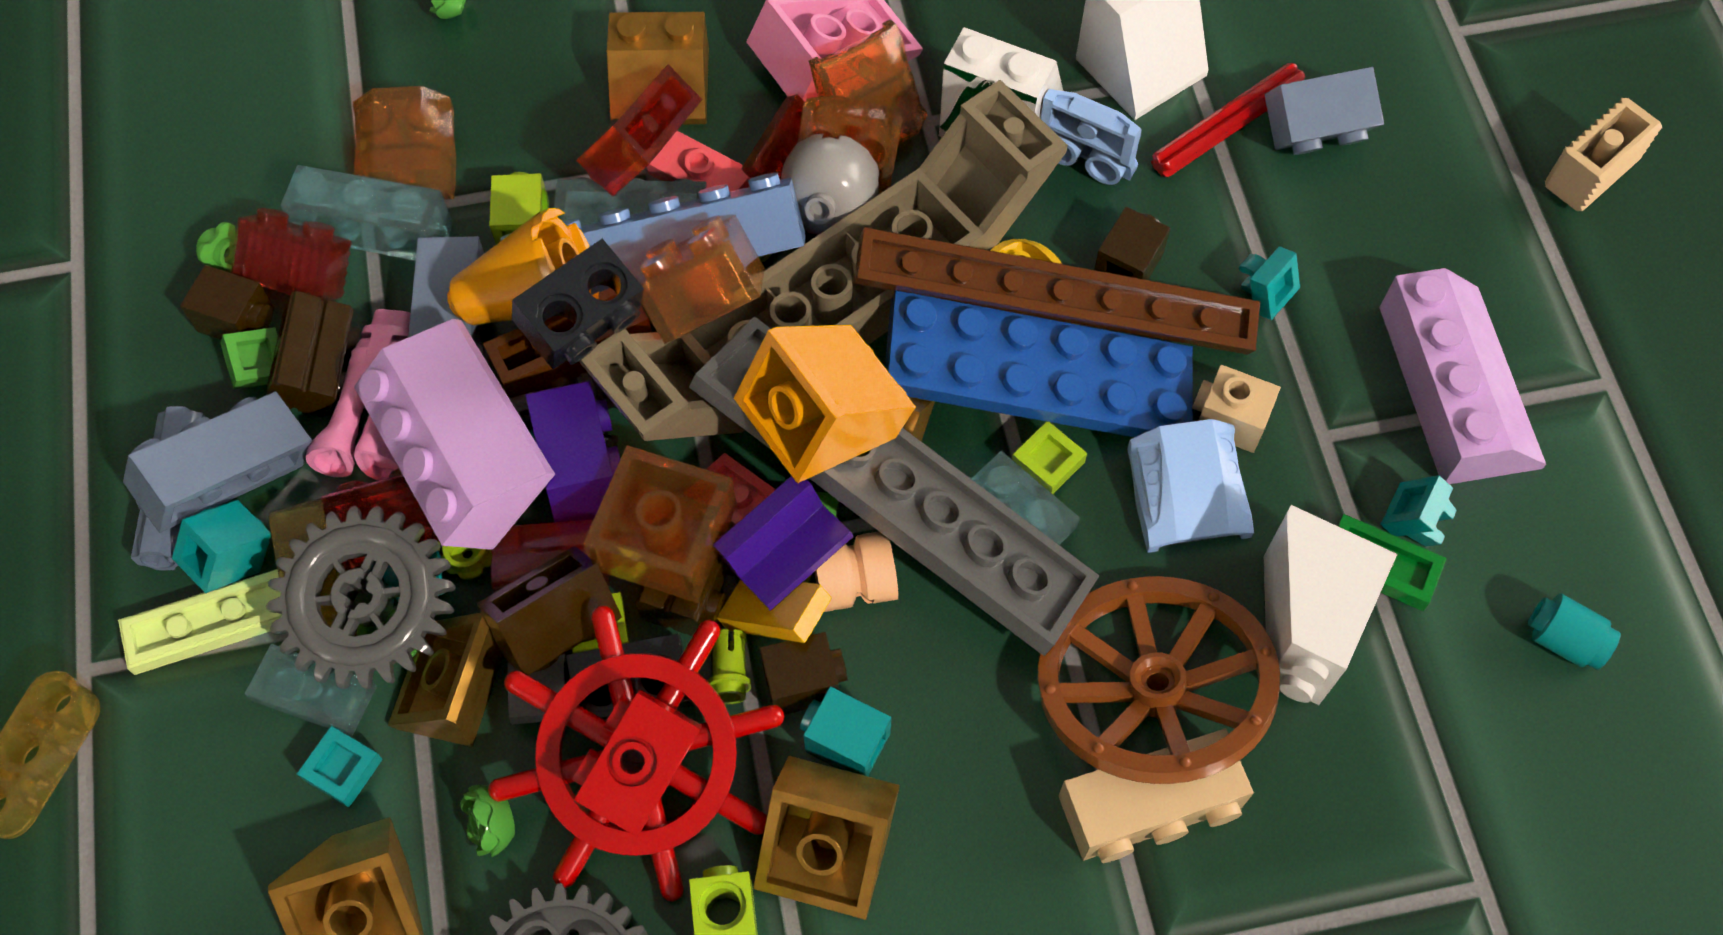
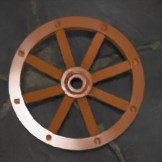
[1038,576,1280,784]

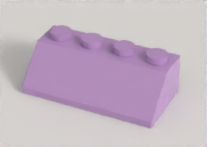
[1379,268,1546,484]
[354,319,555,550]

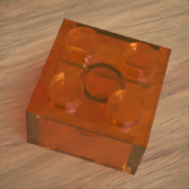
[637,215,765,344]
[583,445,737,603]

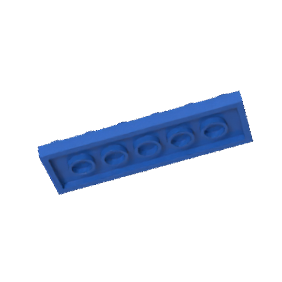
[885,290,1193,437]

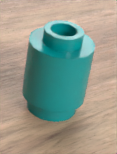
[1528,593,1621,670]

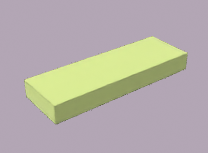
[118,568,285,675]

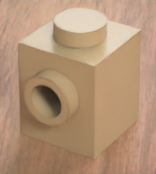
[1192,365,1281,453]

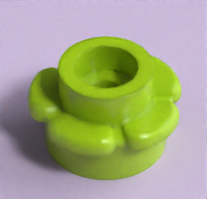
[441,546,495,579]

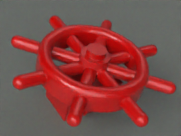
[488,606,784,902]

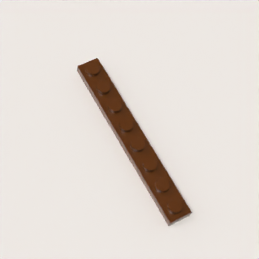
[854,227,1260,355]

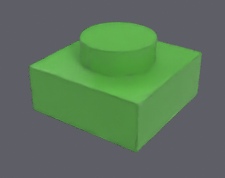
[220,327,278,390]

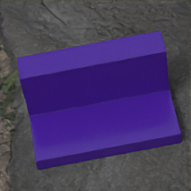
[713,476,854,611]

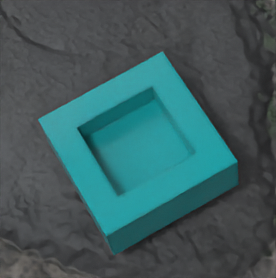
[297,726,383,808]

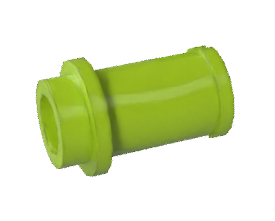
[707,629,751,704]

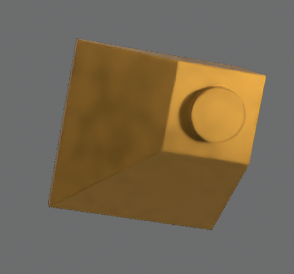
[268,817,424,935]

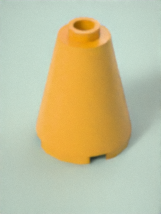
[447,208,599,325]

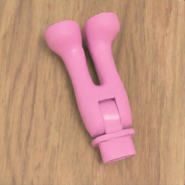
[306,309,411,482]

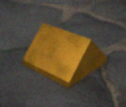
[388,613,503,747]

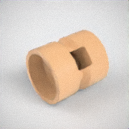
[814,531,898,612]

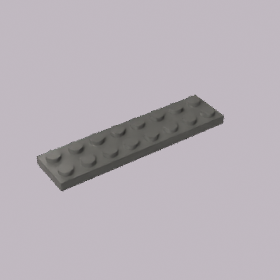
[689,316,1099,656]

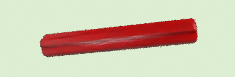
[1151,63,1305,177]

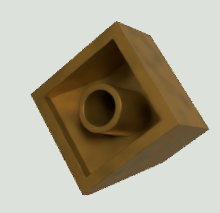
[607,12,709,125]
[753,756,900,920]

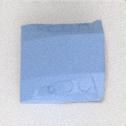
[1041,89,1142,185]
[1127,419,1254,553]

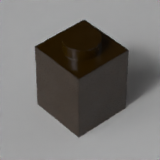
[1094,207,1171,280]
[180,265,275,340]
[760,632,848,715]

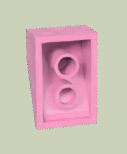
[746,0,923,109]

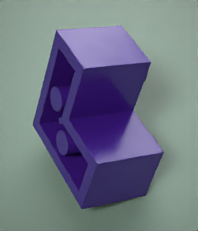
[525,381,625,536]

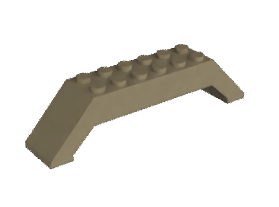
[580,80,1068,441]

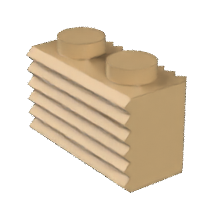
[1545,98,1662,211]

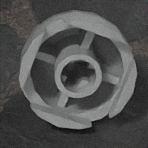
[780,134,879,235]

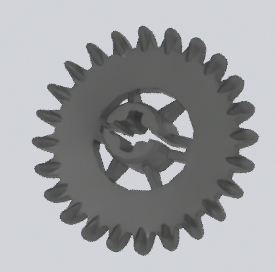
[266,506,456,690]

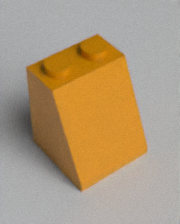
[733,325,916,484]

